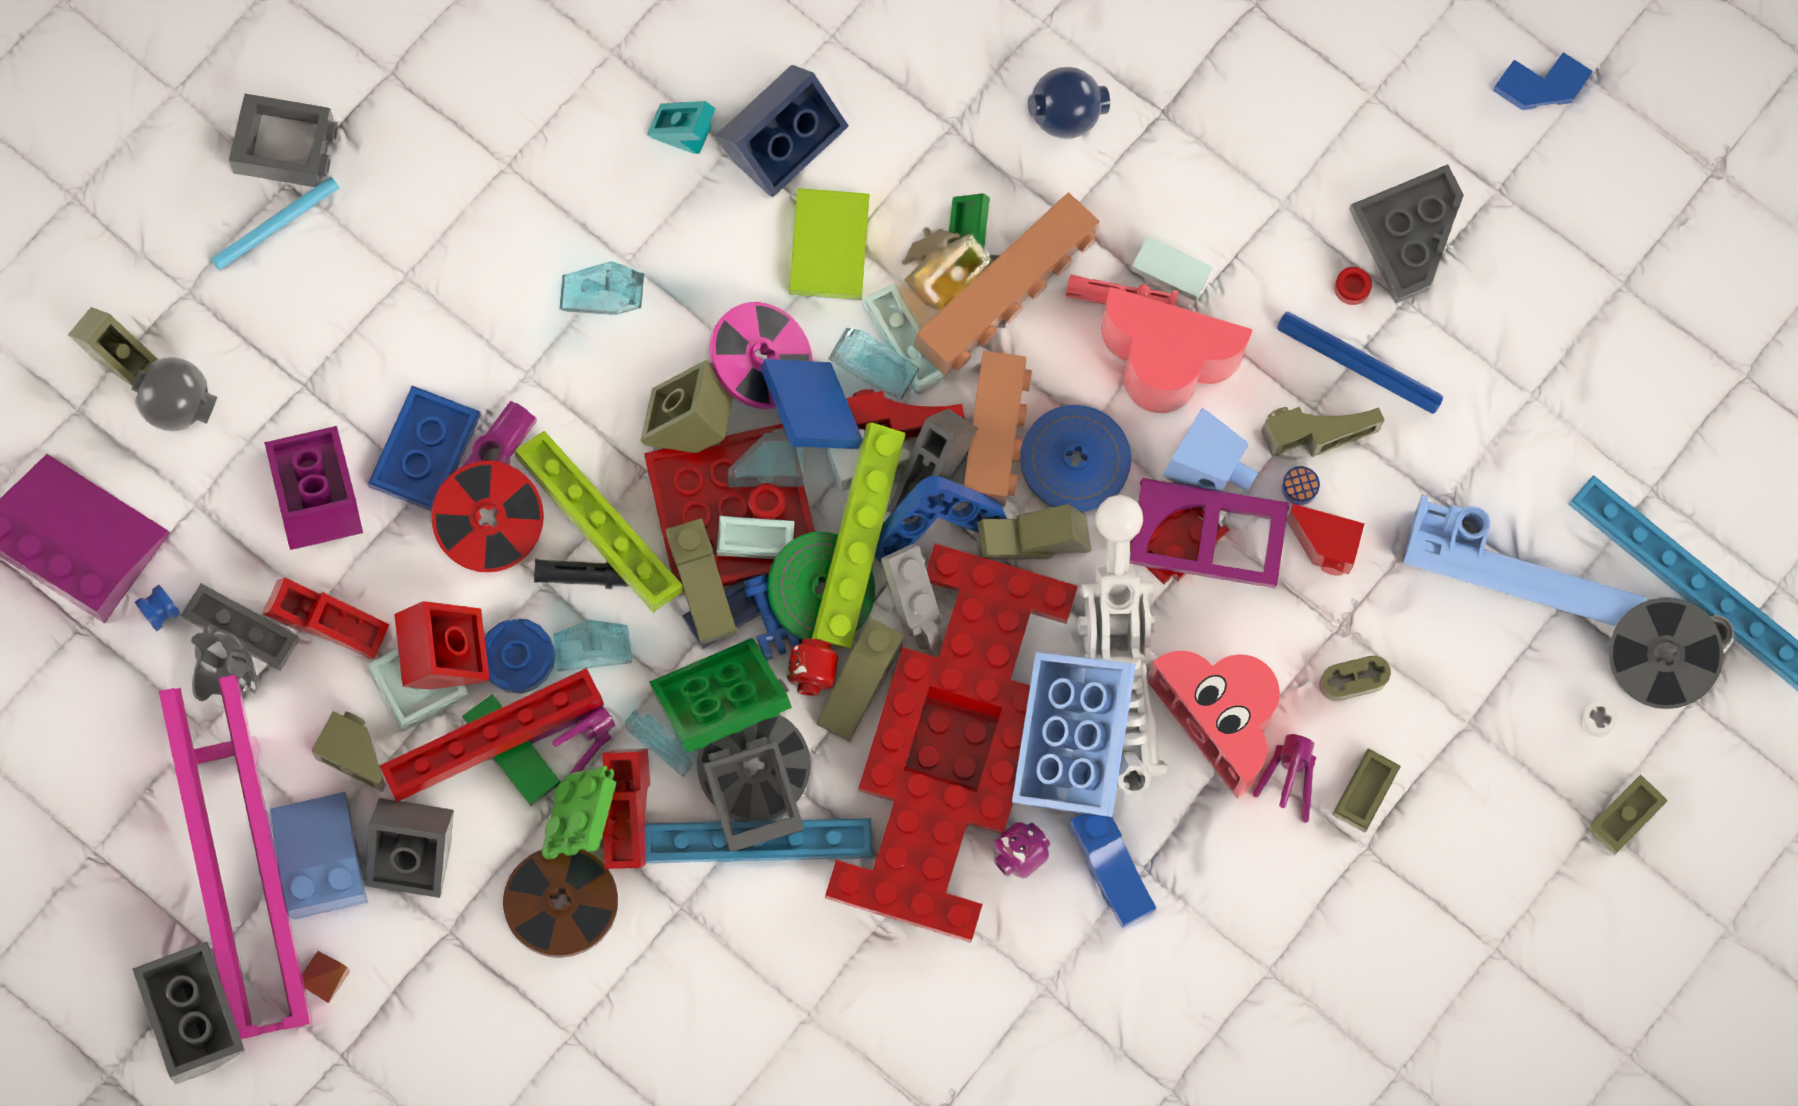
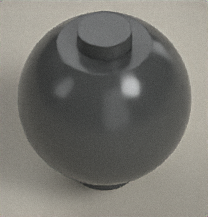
[131,357,218,431]

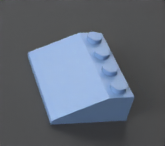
[1012,652,1136,817]

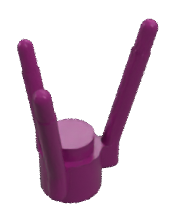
[529,706,616,781]
[1252,734,1317,823]

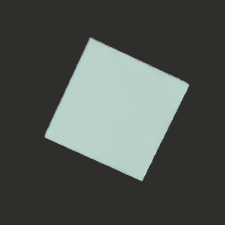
[367,648,470,731]

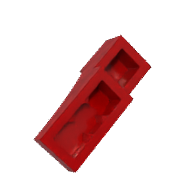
[847,389,965,441]
[262,577,390,659]
[602,748,651,869]

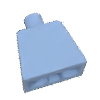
[1163,408,1258,492]

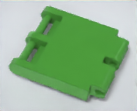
[542,766,616,860]

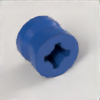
[134,584,181,632]

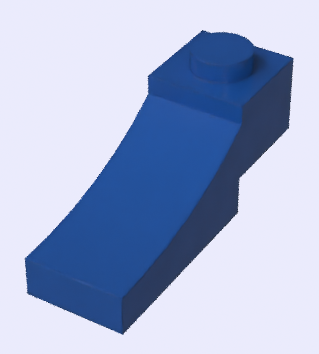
[1068,813,1156,928]

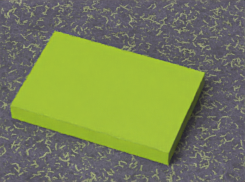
[789,188,870,300]

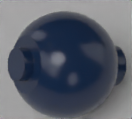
[1028,67,1111,139]

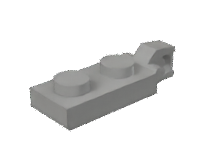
[881,544,943,651]

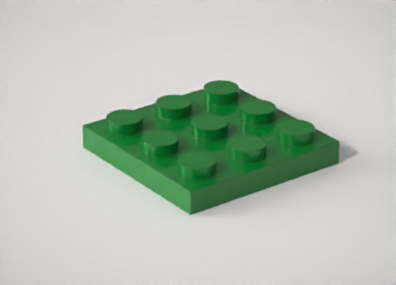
[649,638,792,753]

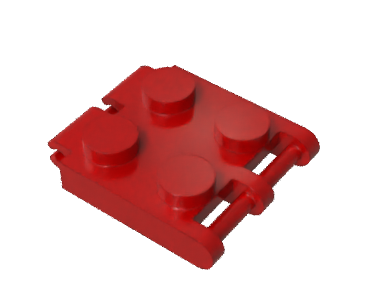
[1130,481,1230,585]

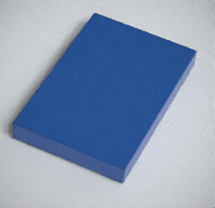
[760,359,863,449]
[368,385,481,511]

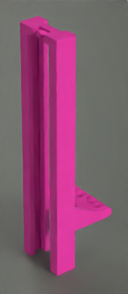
[158,675,312,1039]

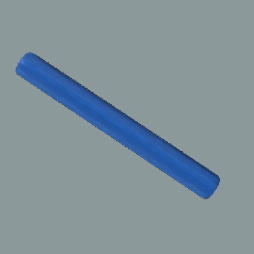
[1277,311,1444,414]

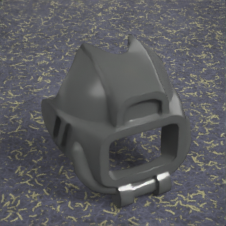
[191,625,257,701]

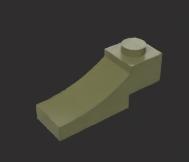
[1261,407,1385,457]
[666,518,737,645]

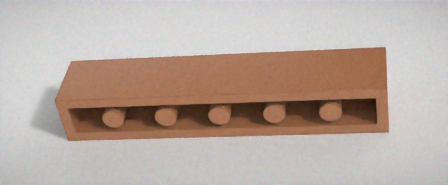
[913,192,1100,376]

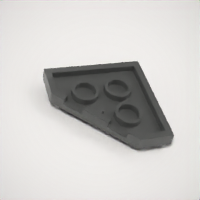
[1349,164,1464,303]

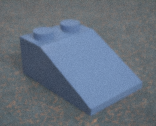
[270,792,368,920]

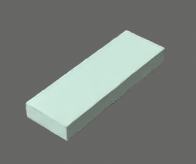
[862,283,948,394]

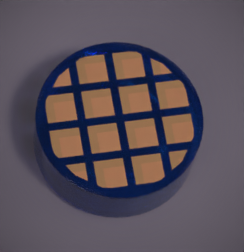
[1281,466,1320,505]

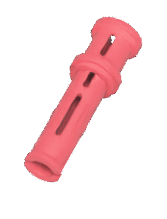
[1066,274,1179,306]

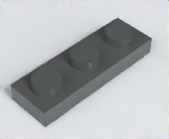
[181,583,300,671]

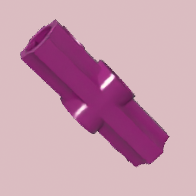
[463,400,538,466]

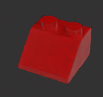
[394,601,490,690]

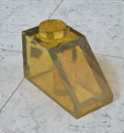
[904,234,994,311]

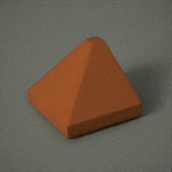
[302,950,350,1003]

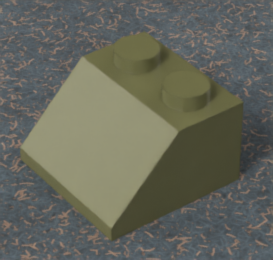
[640,360,733,453]

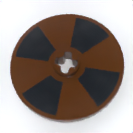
[503,849,618,958]

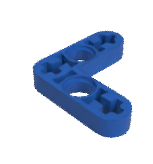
[875,476,1007,563]

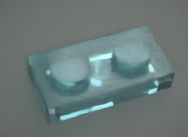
[625,710,693,777]

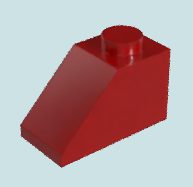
[1287,504,1365,576]

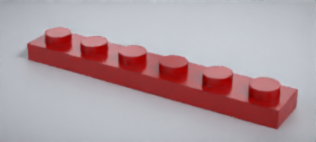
[379,668,604,802]

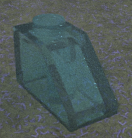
[559,261,644,315]
[828,327,920,400]
[728,428,803,487]

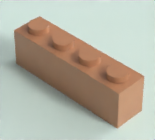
[963,351,1032,507]

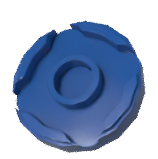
[485,618,555,694]

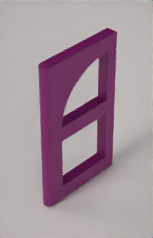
[1129,478,1290,589]

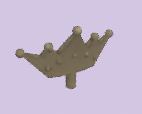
[902,227,960,269]

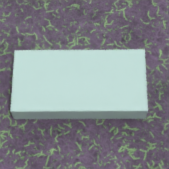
[1131,236,1213,301]
[717,516,794,559]

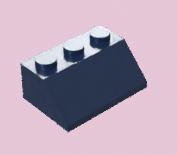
[715,65,849,197]

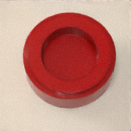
[1334,267,1372,305]
[748,483,786,520]

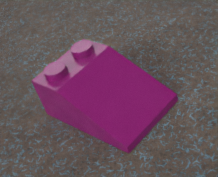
[264,426,363,550]

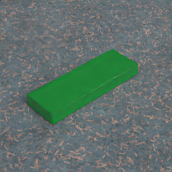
[462,694,561,807]

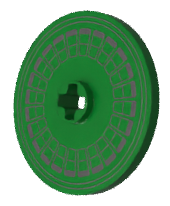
[768,532,875,640]

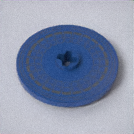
[1020,405,1131,512]

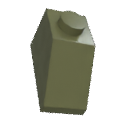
[68,307,158,386]
[311,711,386,792]

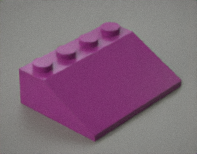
[0,454,170,624]

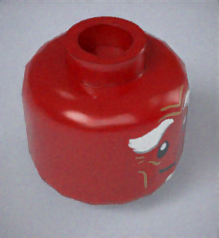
[786,639,838,697]

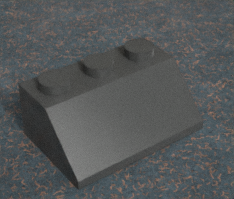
[132,941,245,1085]

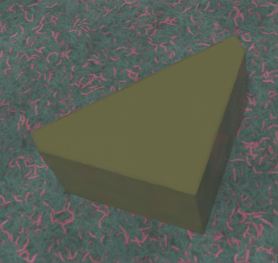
[1017,504,1091,553]

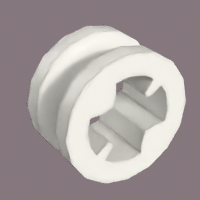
[1580,701,1617,737]

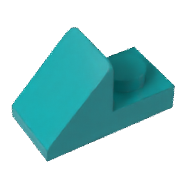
[647,101,716,154]

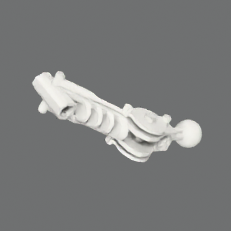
[1078,495,1168,796]

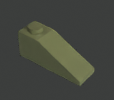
[816,618,904,742]

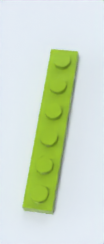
[812,422,906,649]
[515,430,683,613]

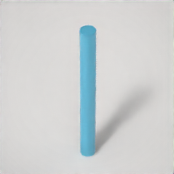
[211,177,339,270]

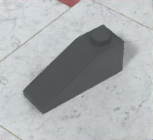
[886,409,978,524]

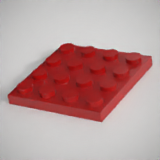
[644,423,815,597]

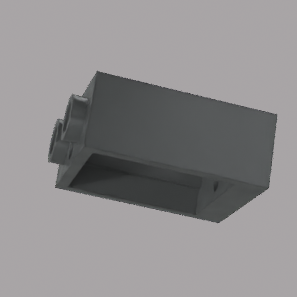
[229,93,338,187]
[702,737,804,852]

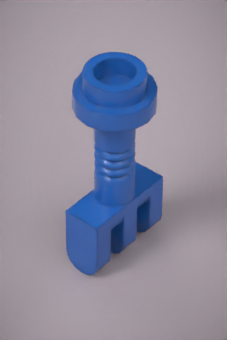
[743,574,800,661]

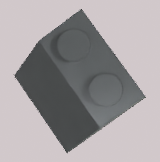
[365,798,454,898]

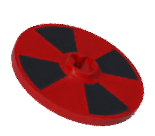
[431,460,544,572]

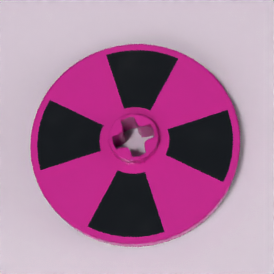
[709,302,813,410]

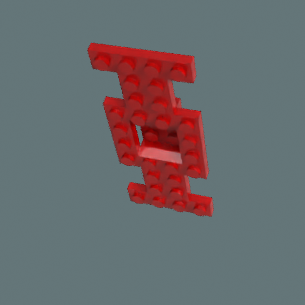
[825,543,1078,943]

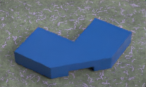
[1493,52,1593,110]

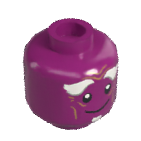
[993,822,1051,879]

